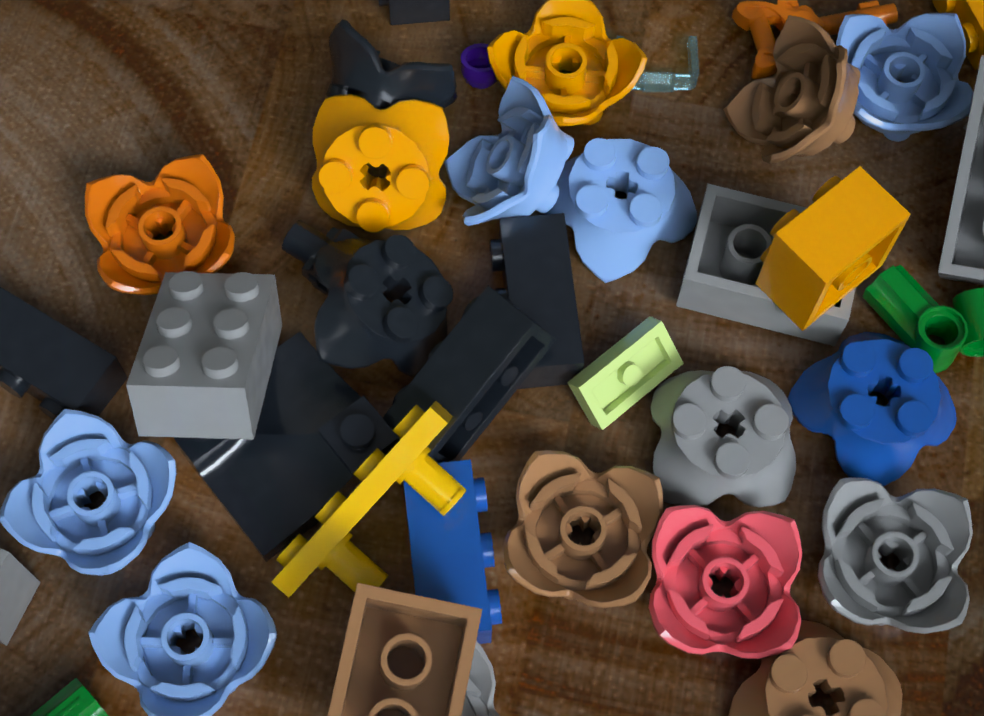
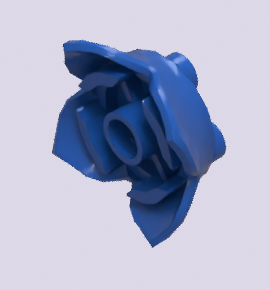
[787,332,957,487]

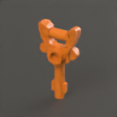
[732,0,898,79]

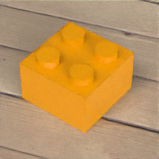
[756,166,911,331]

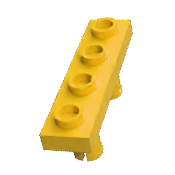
[272,401,466,598]

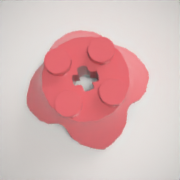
[648,505,802,659]

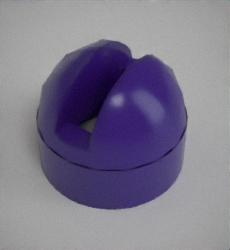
[461,43,498,90]

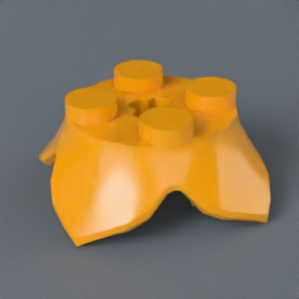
[487,0,648,127]
[312,94,450,232]

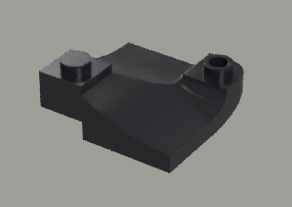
[174,332,399,562]

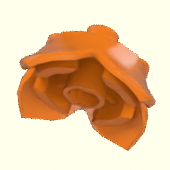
[85,154,235,295]

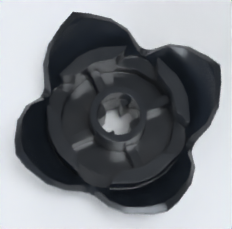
[326,19,457,110]
[314,234,453,377]

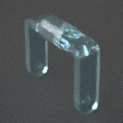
[616,36,699,92]

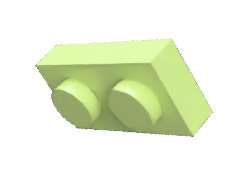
[567,316,684,430]

